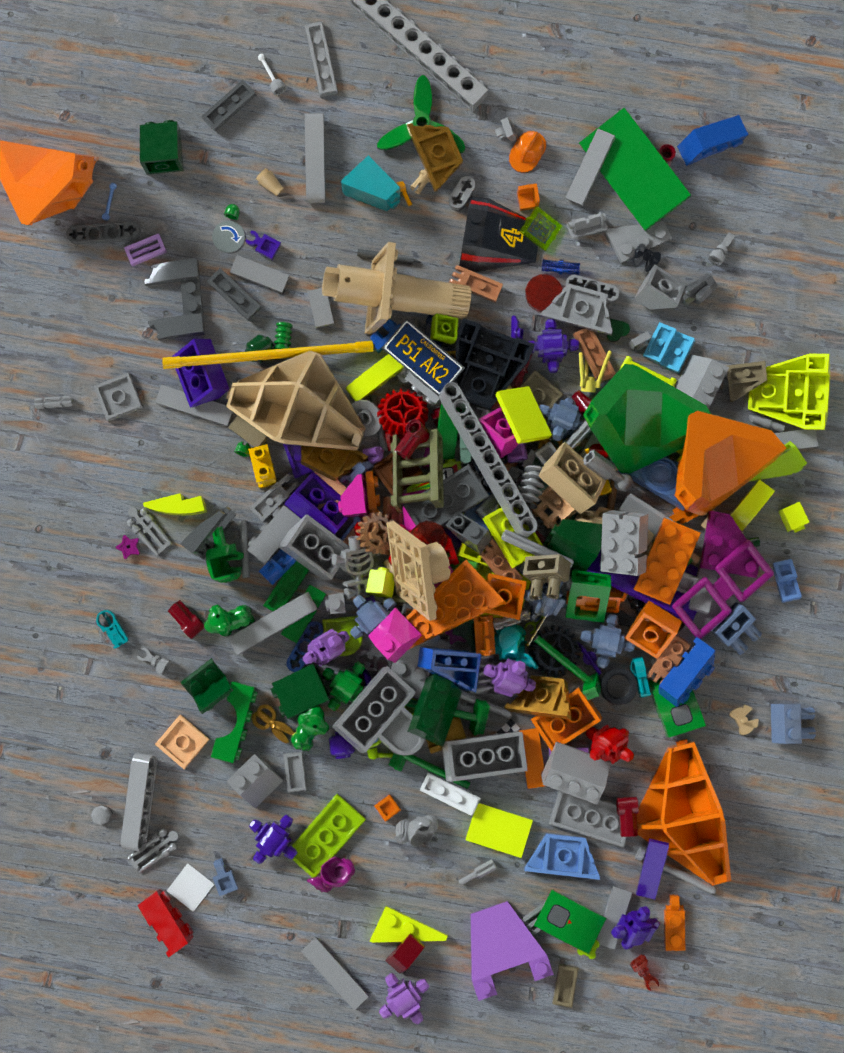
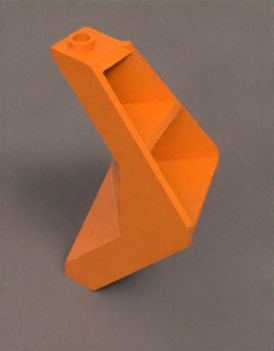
[0,140,99,225]
[674,411,787,516]
[637,739,731,886]

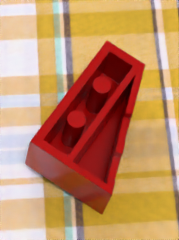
[137,889,194,958]

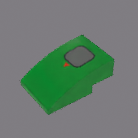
[648,677,706,738]
[534,889,607,954]

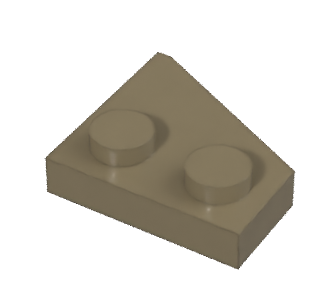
[727,361,767,402]

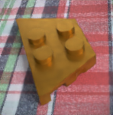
[407,123,463,192]
[301,445,368,481]
[504,675,571,720]

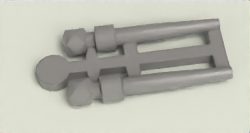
[127,507,172,556]
[128,828,179,873]

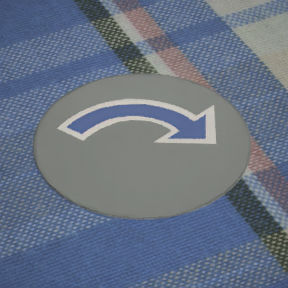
[212,221,245,253]

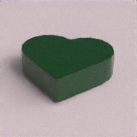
[606,318,630,342]

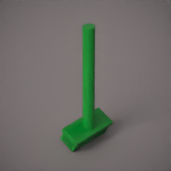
[534,635,601,700]
[406,699,490,736]
[388,753,471,789]

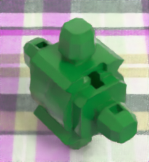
[322,661,365,711]

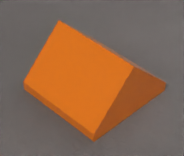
[485,573,527,620]

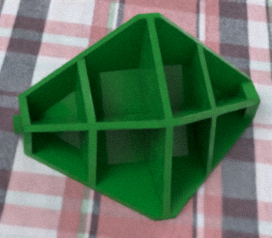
[583,364,711,474]

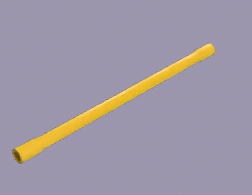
[162,341,373,369]

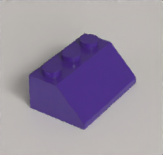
[172,339,230,408]
[284,472,349,534]

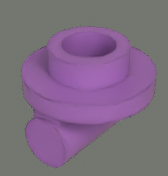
[363,446,384,464]

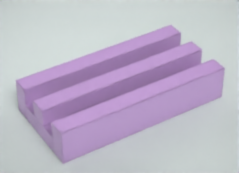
[124,233,167,266]

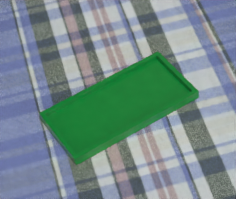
[579,108,691,232]

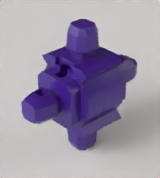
[528,319,579,373]
[249,815,298,864]
[611,906,660,950]

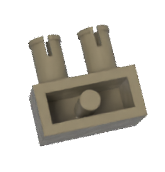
[523,554,571,600]

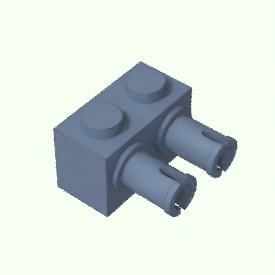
[711,602,762,655]
[771,704,816,744]

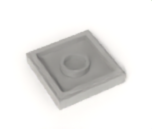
[94,372,143,422]

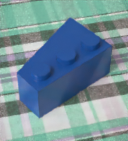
[677,115,749,166]
[659,637,716,707]
[417,647,481,693]

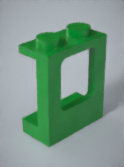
[565,570,611,623]

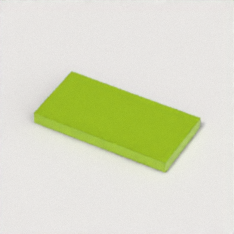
[292,793,366,878]

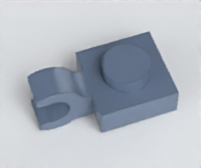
[340,461,374,483]
[213,858,238,896]

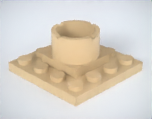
[386,521,450,621]

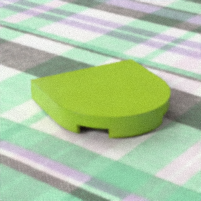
[322,616,363,656]

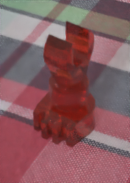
[630,954,659,991]

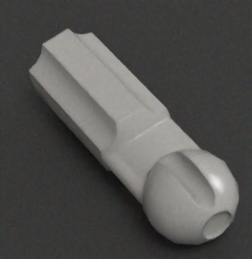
[583,450,633,492]

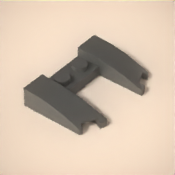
[145,258,205,340]
[180,507,236,560]

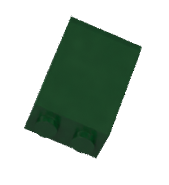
[140,120,184,175]
[544,519,602,572]
[270,664,331,719]

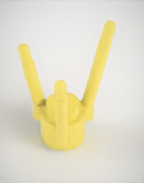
[579,350,612,393]

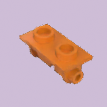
[474,615,495,656]

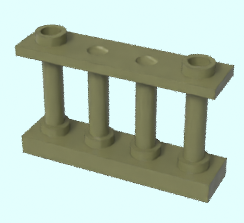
[390,429,444,513]

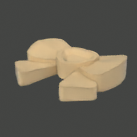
[729,705,759,735]

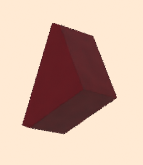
[385,933,425,974]

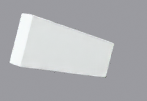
[420,773,481,816]

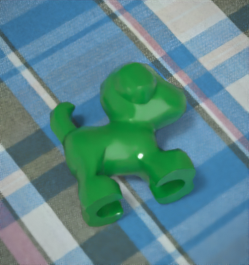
[204,605,255,637]
[291,706,329,751]

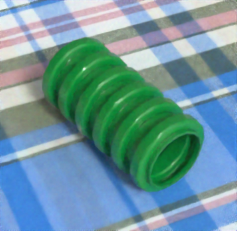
[274,322,293,349]

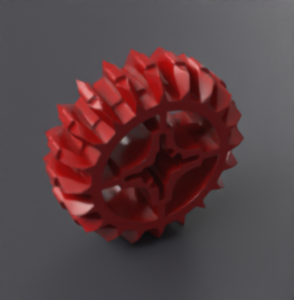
[377,389,429,437]

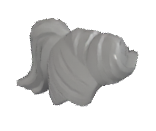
[394,815,439,847]

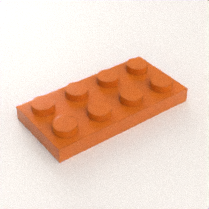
[633,518,701,605]

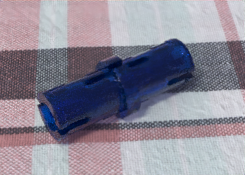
[541,259,580,275]

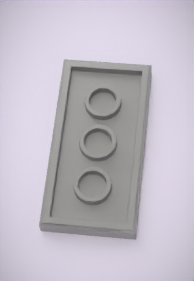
[549,791,627,848]

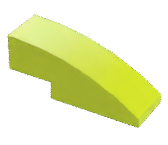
[345,354,404,401]
[730,479,775,531]
[143,493,207,516]

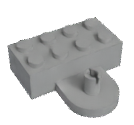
[332,666,425,756]

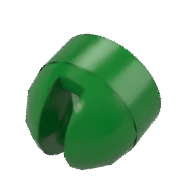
[224,204,240,220]
[234,441,251,457]

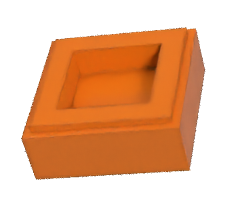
[374,794,401,822]

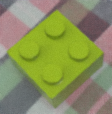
[430,313,458,344]

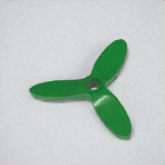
[377,75,465,154]

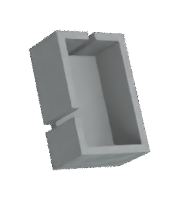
[601,510,648,576]

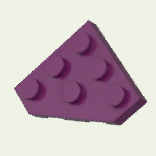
[700,511,759,578]

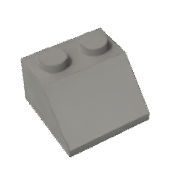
[226,753,284,808]

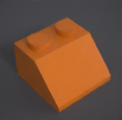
[624,601,682,659]

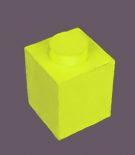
[778,502,810,533]
[366,567,395,598]

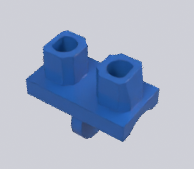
[370,319,401,354]
[259,549,297,585]

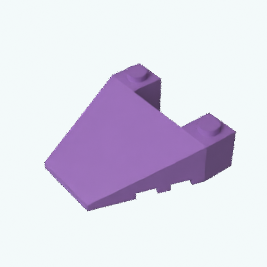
[471,901,554,1001]

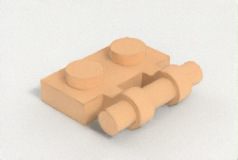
[531,486,577,529]

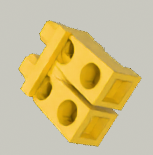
[248,444,277,489]

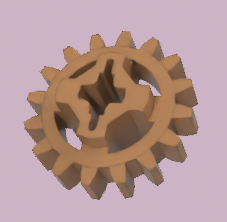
[356,512,394,554]

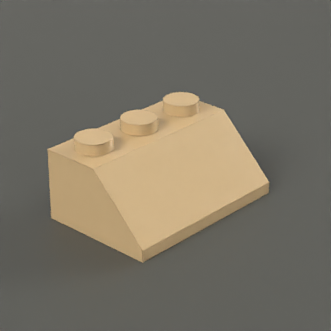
[539,442,606,514]

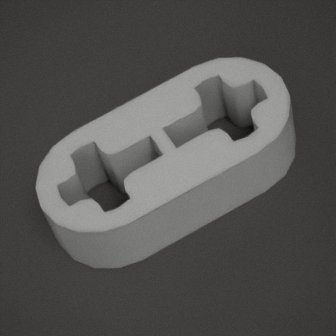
[449,176,475,211]

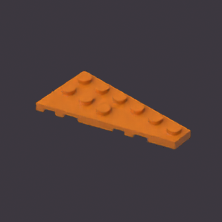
[405,560,506,650]

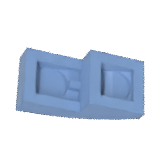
[773,559,802,603]

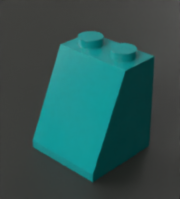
[341,155,400,211]

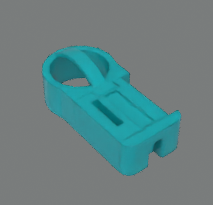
[96,610,129,649]
[630,657,651,698]

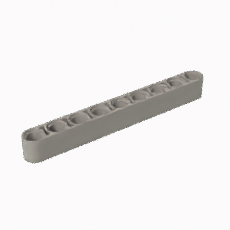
[439,382,537,538]

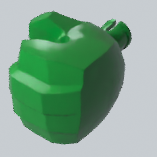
[206,526,244,583]

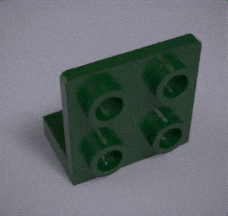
[181,658,233,714]

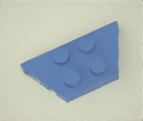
[524,833,600,880]

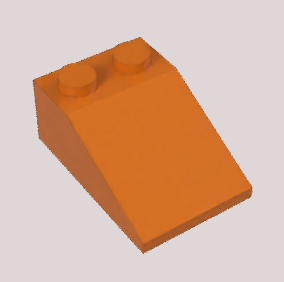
[530,686,603,751]

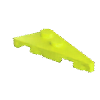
[370,906,448,943]

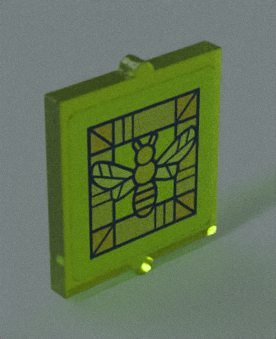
[519,206,562,251]

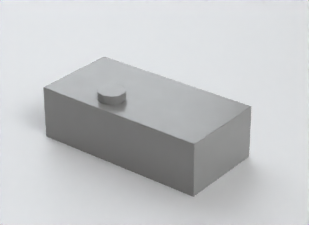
[442,732,527,782]

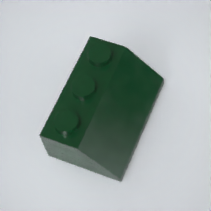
[407,674,462,747]

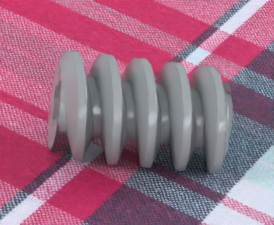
[518,465,544,509]
[469,655,494,695]

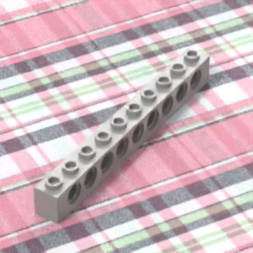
[345,0,488,112]

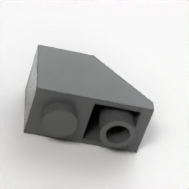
[446,511,492,554]

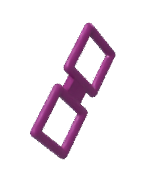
[672,540,774,639]

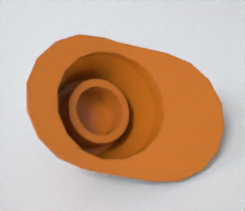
[509,131,546,173]

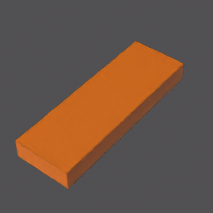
[519,728,545,789]

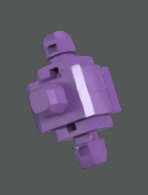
[303,629,350,666]
[483,658,536,697]
[379,973,429,1025]

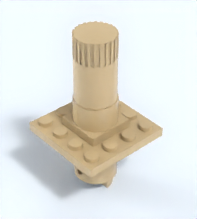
[322,242,471,335]

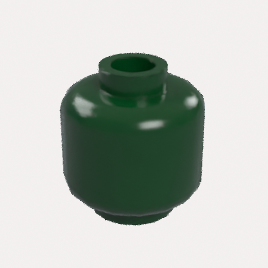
[245,335,274,363]

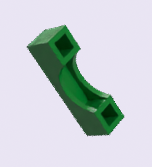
[211,681,258,763]

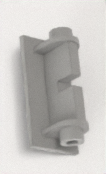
[566,212,608,239]

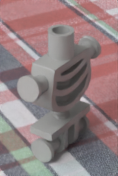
[332,536,381,600]

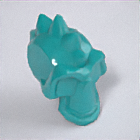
[494,624,538,669]

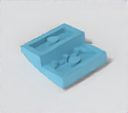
[643,322,695,374]

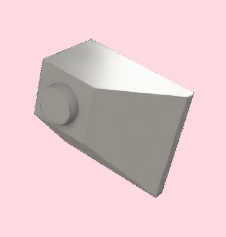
[634,264,686,310]

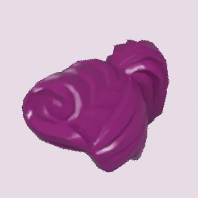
[307,857,355,893]

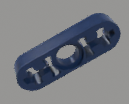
[286,621,324,672]

